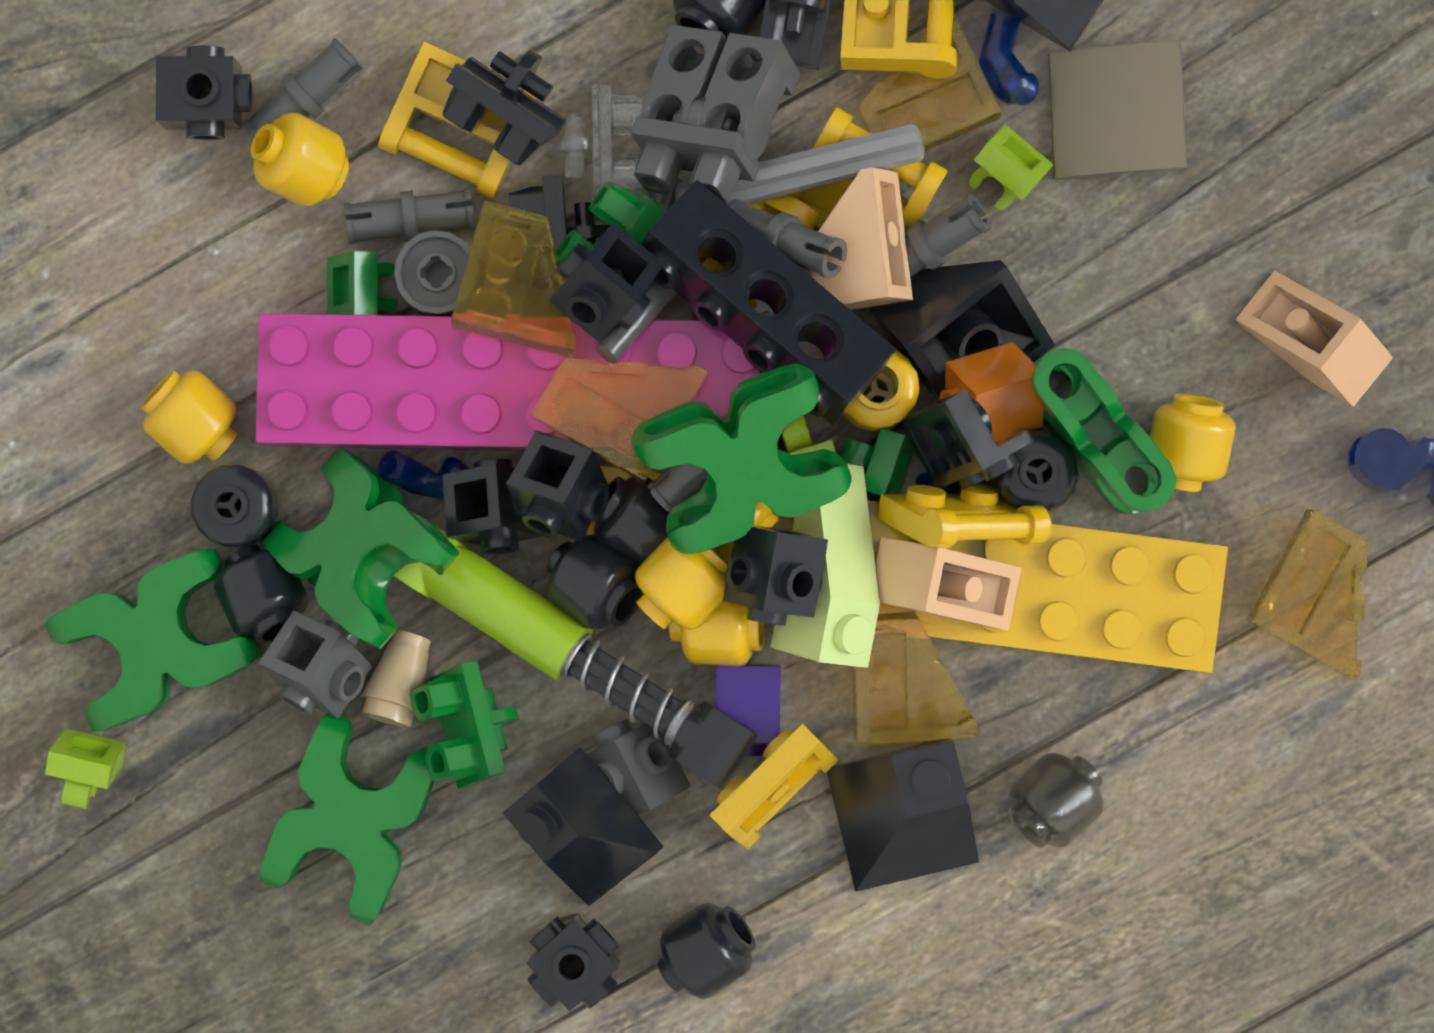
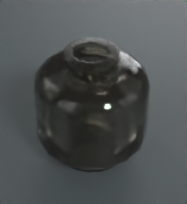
[1008,753,1104,848]

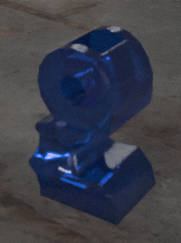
[1347,428,1434,507]

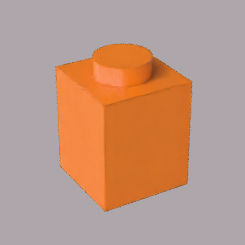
[940,342,1044,442]

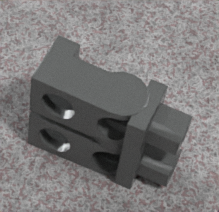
[630,25,801,203]

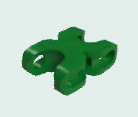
[1031,348,1176,514]
[631,364,852,554]
[262,446,459,650]
[45,549,263,732]
[259,713,435,926]

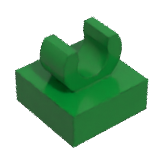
[327,251,398,315]
[841,428,914,498]

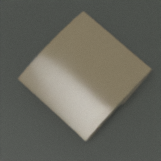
[1048,41,1187,180]

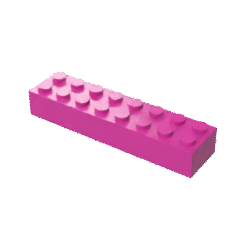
[256,314,763,453]

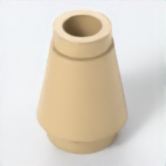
[360,630,431,729]

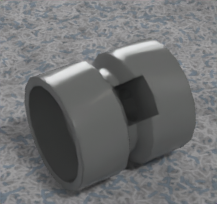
[394,230,484,317]

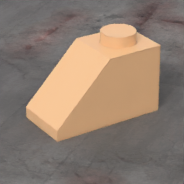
[806,167,913,310]
[1235,271,1393,407]
[875,537,1022,631]

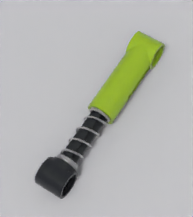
[393,512,758,790]

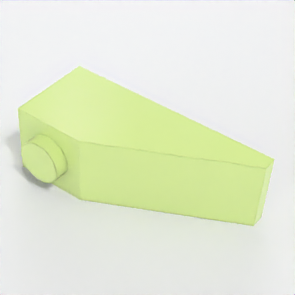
[770,463,880,668]

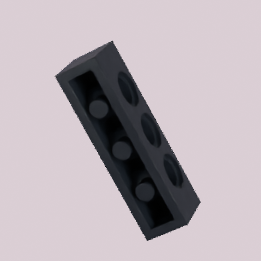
[641,180,897,426]

